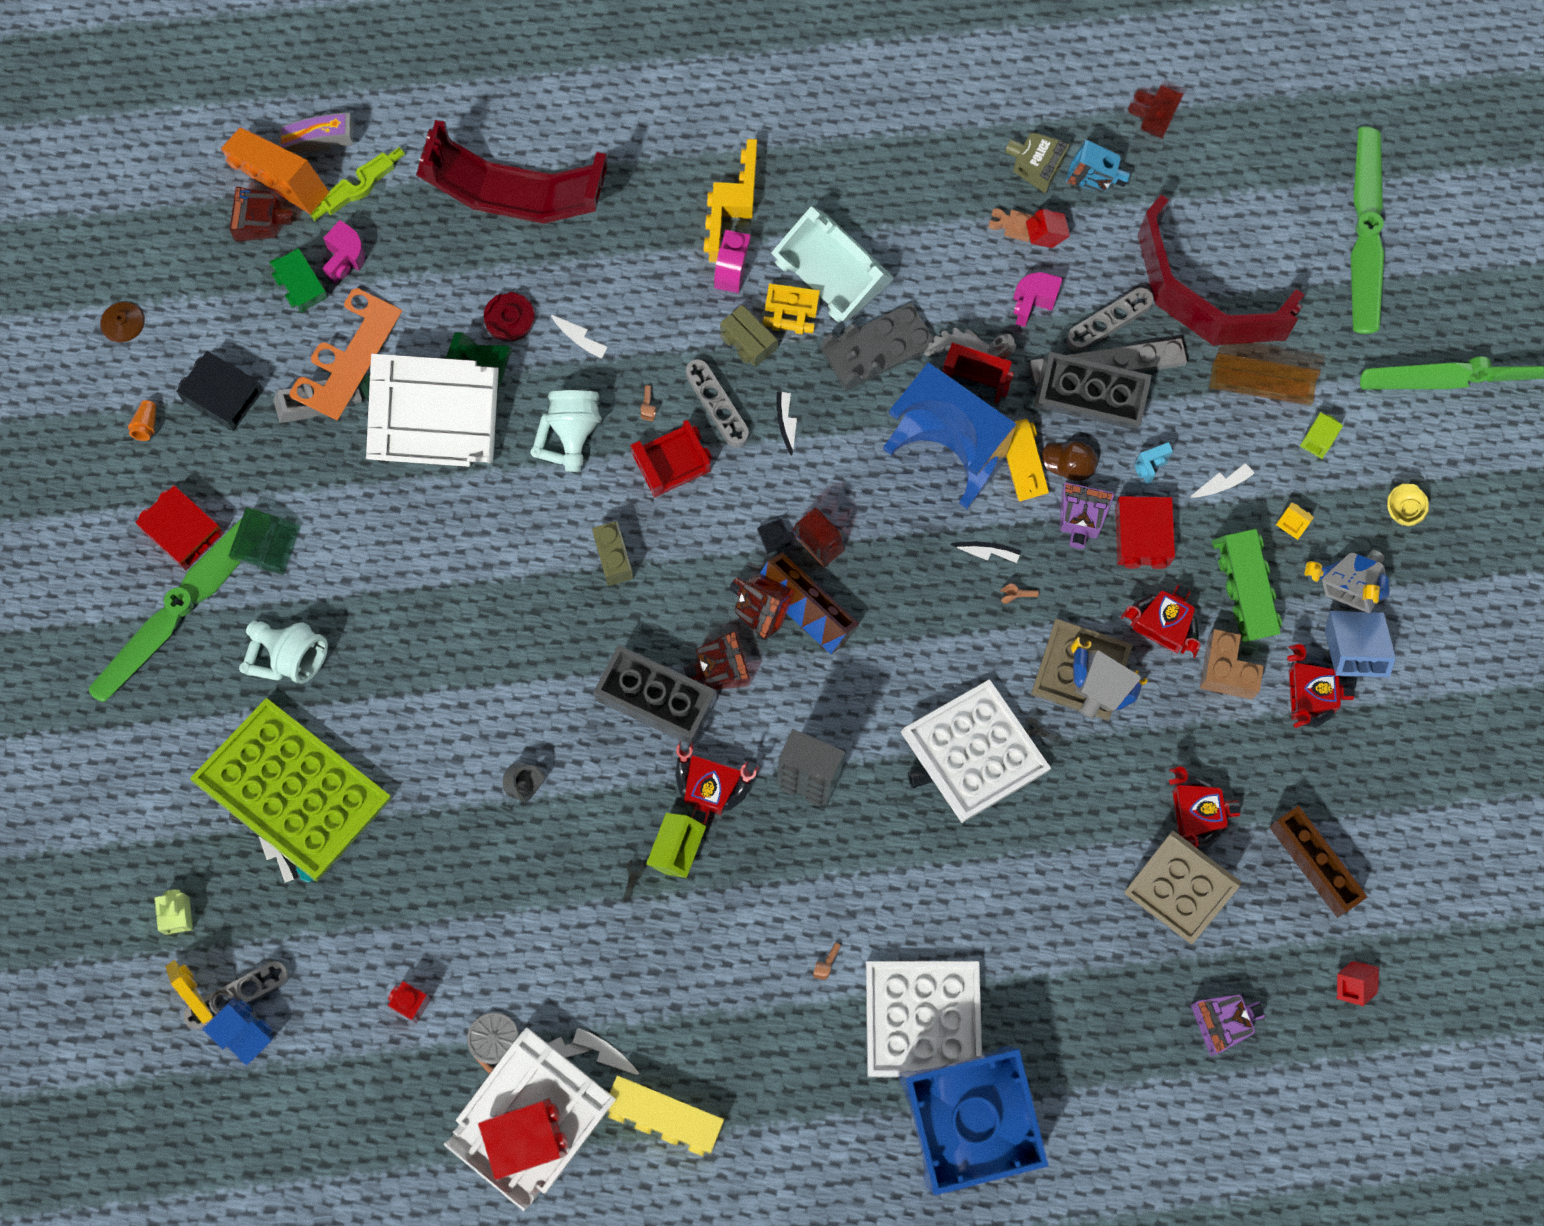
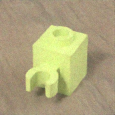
[155,890,193,935]

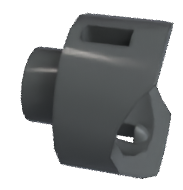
[503,762,545,802]

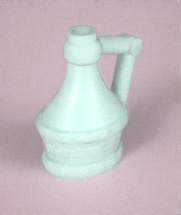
[531,390,602,472]
[239,621,328,684]

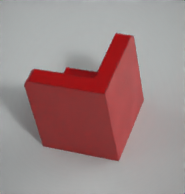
[1337,961,1379,1006]

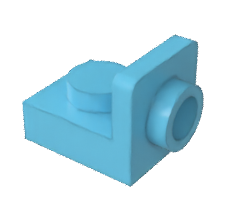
[1135,442,1173,484]

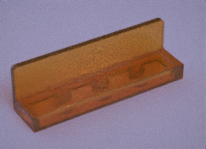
[1209,353,1321,405]

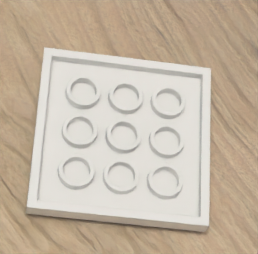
[901,679,1051,823]
[866,961,982,1077]

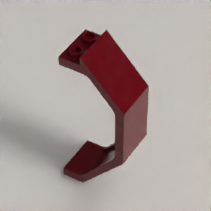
[416,120,608,224]
[1138,194,1305,346]

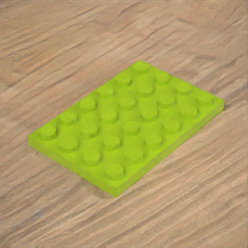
[190,698,391,882]

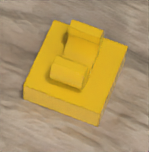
[1276,503,1314,540]

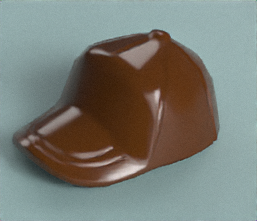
[1042,441,1098,481]

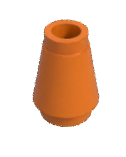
[128,400,157,441]

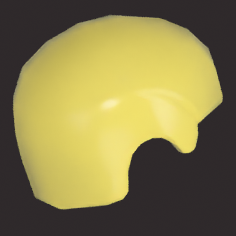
[1387,484,1429,526]

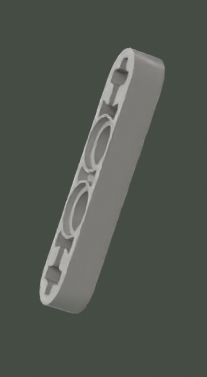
[1066,288,1153,352]
[686,360,749,448]
[183,961,289,1030]

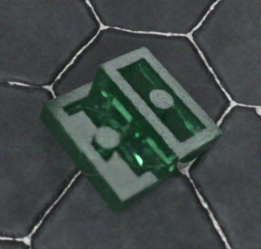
[229,507,300,575]

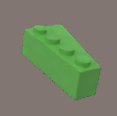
[1211,529,1282,642]

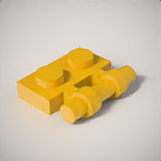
[763,283,820,335]

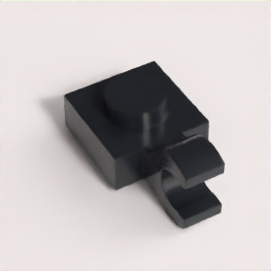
[757,518,792,559]

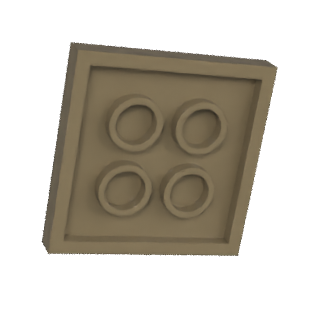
[1031,619,1133,721]
[1124,830,1242,944]

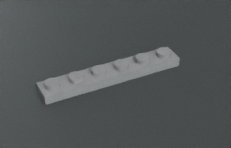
[1029,339,1187,388]

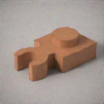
[988,209,1033,242]

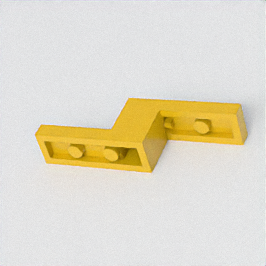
[704,139,757,262]

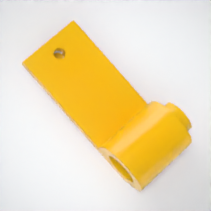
[1006,418,1049,502]

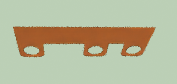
[290,288,403,420]

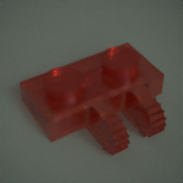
[1128,85,1183,139]

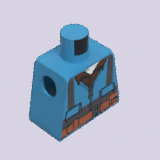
[1065,140,1130,192]

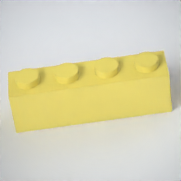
[608,1076,724,1157]

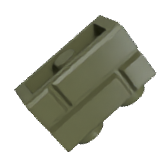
[720,305,778,367]
[592,521,633,586]

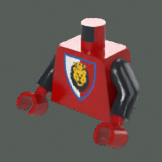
[1120,585,1201,658]
[1287,644,1355,728]
[675,741,760,826]
[1169,766,1240,849]

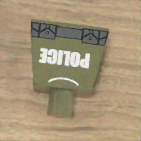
[1005,133,1070,193]

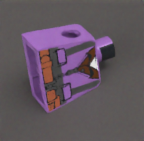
[1060,482,1114,549]
[1191,995,1265,1057]

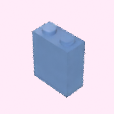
[1325,611,1396,677]

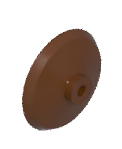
[100,302,145,342]

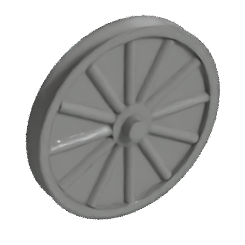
[467,1013,519,1064]

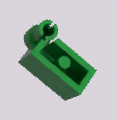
[269,248,327,313]

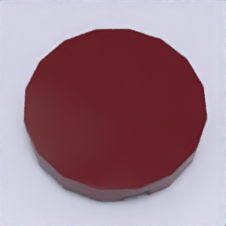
[484,292,535,342]

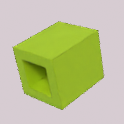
[1300,412,1343,459]

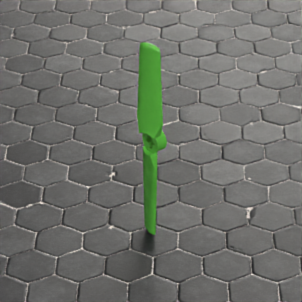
[1351,126,1384,334]
[1360,357,1544,389]
[89,508,272,702]

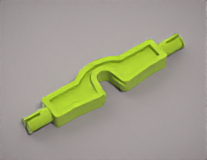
[309,146,405,221]

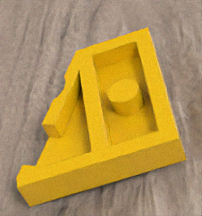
[165,959,213,1024]

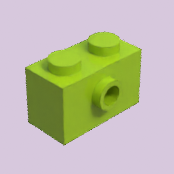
[646,813,706,878]

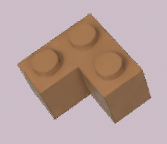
[1200,629,1264,700]

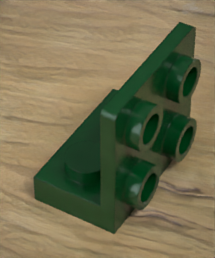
[445,332,512,393]

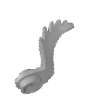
[924,328,1016,359]

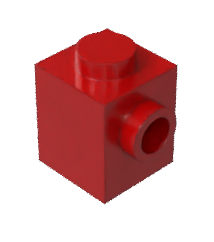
[1026,209,1070,248]
[388,981,431,1024]

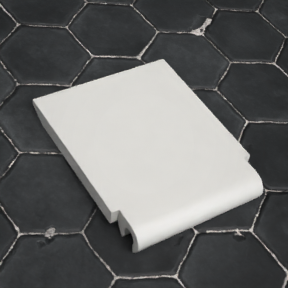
[366,354,499,467]
[444,1027,616,1211]

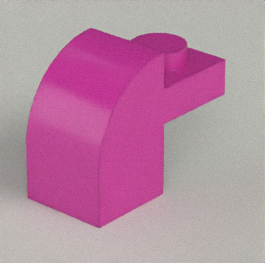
[323,220,365,284]
[714,230,751,293]
[1013,273,1062,327]

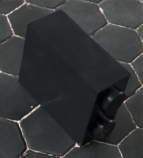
[176,351,264,432]

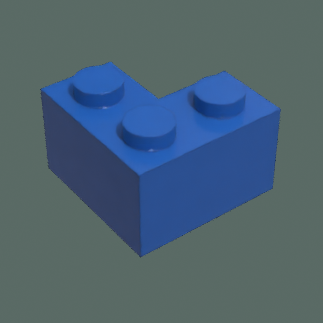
[202,997,274,1066]

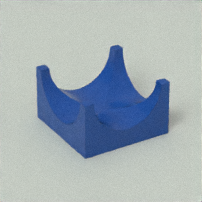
[883,362,1016,509]
[898,1045,1049,1196]

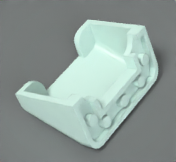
[771,206,894,323]

